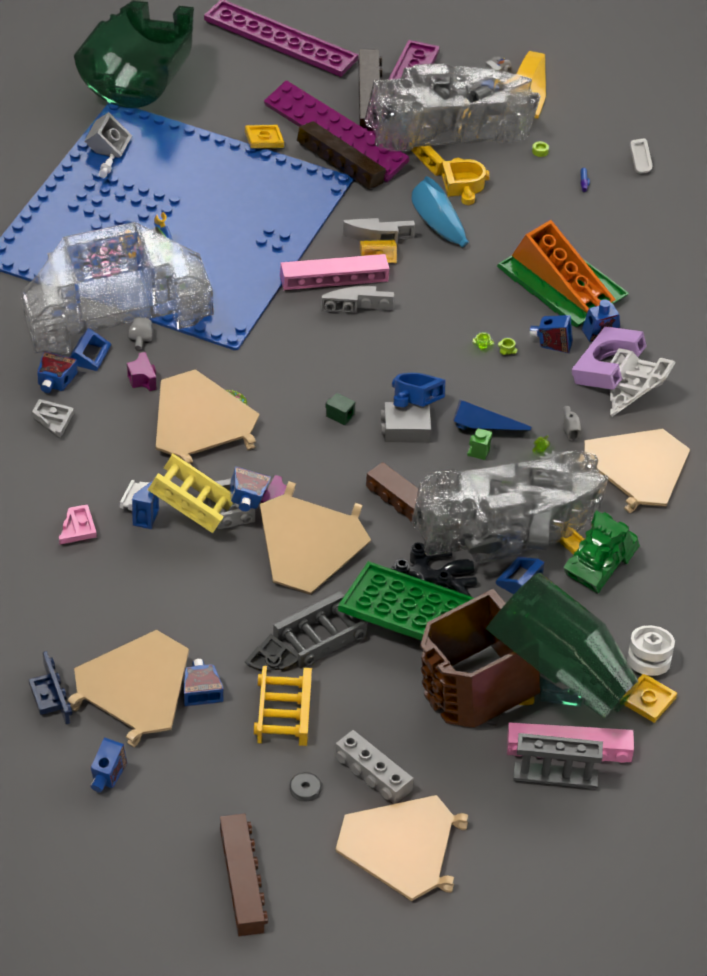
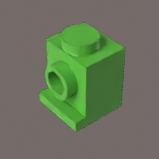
[467,428,492,460]

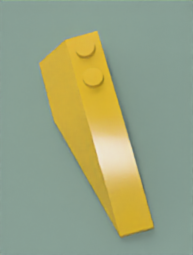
[507,51,546,119]

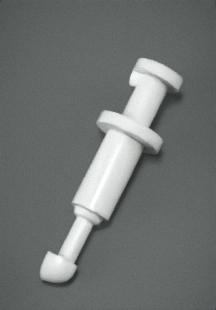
[99,154,115,178]

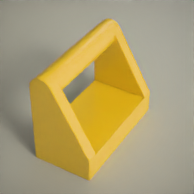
[360,240,397,263]

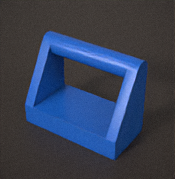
[69,328,111,371]
[132,481,159,529]
[496,557,545,599]

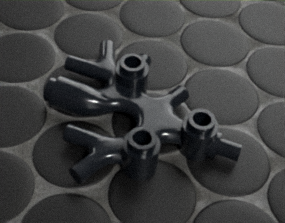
[391,537,477,596]

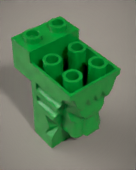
[563,510,640,594]

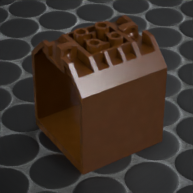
[420,589,540,728]

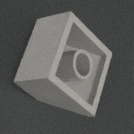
[84,112,132,158]

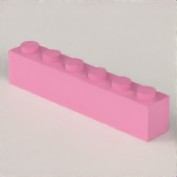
[280,254,390,290]
[507,723,634,763]

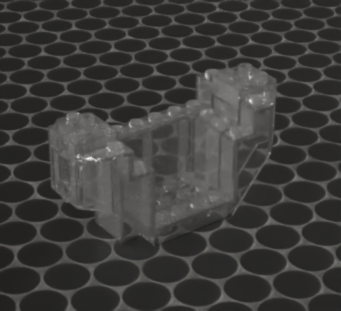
[21,222,214,355]

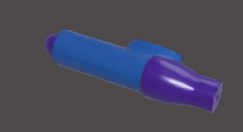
[580,168,590,192]

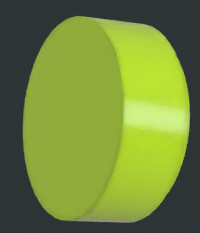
[532,141,549,157]

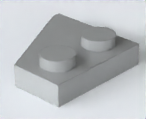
[32,399,74,438]

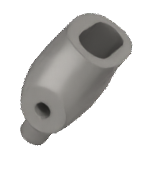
[129,317,153,350]
[563,406,581,441]

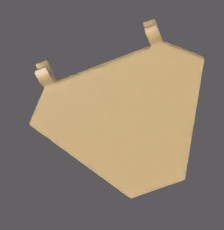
[156,369,260,466]
[576,429,690,513]
[260,481,371,595]
[68,630,189,747]
[336,795,468,901]

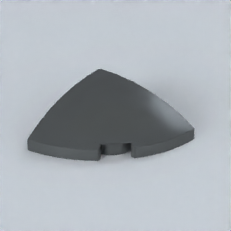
[245,634,298,671]

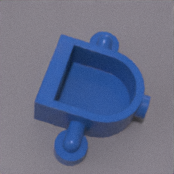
[392,373,446,407]

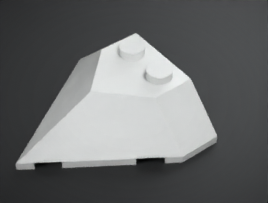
[610,348,675,417]

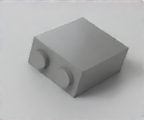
[381,402,431,442]

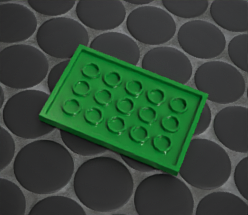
[338,561,474,641]

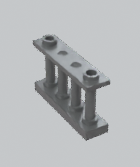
[273,591,367,669]
[513,733,603,789]

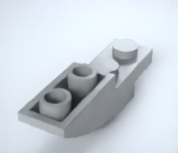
[343,218,415,244]
[321,286,394,313]

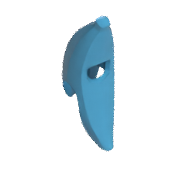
[412,176,469,248]

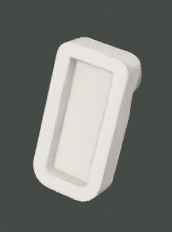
[629,138,653,174]

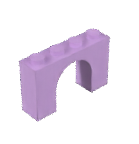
[572,327,646,390]

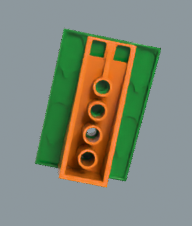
[497,220,629,327]

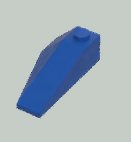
[453,399,532,430]

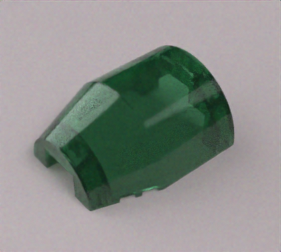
[74,0,194,108]
[486,573,639,718]

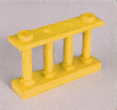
[254,666,312,746]

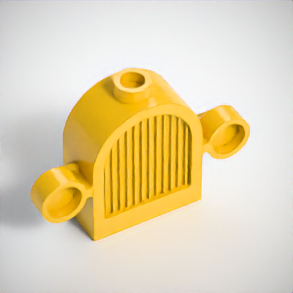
[441,157,490,205]

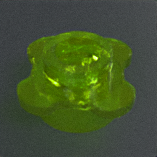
[472,332,494,350]
[532,435,551,453]

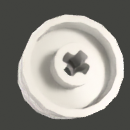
[627,625,675,676]

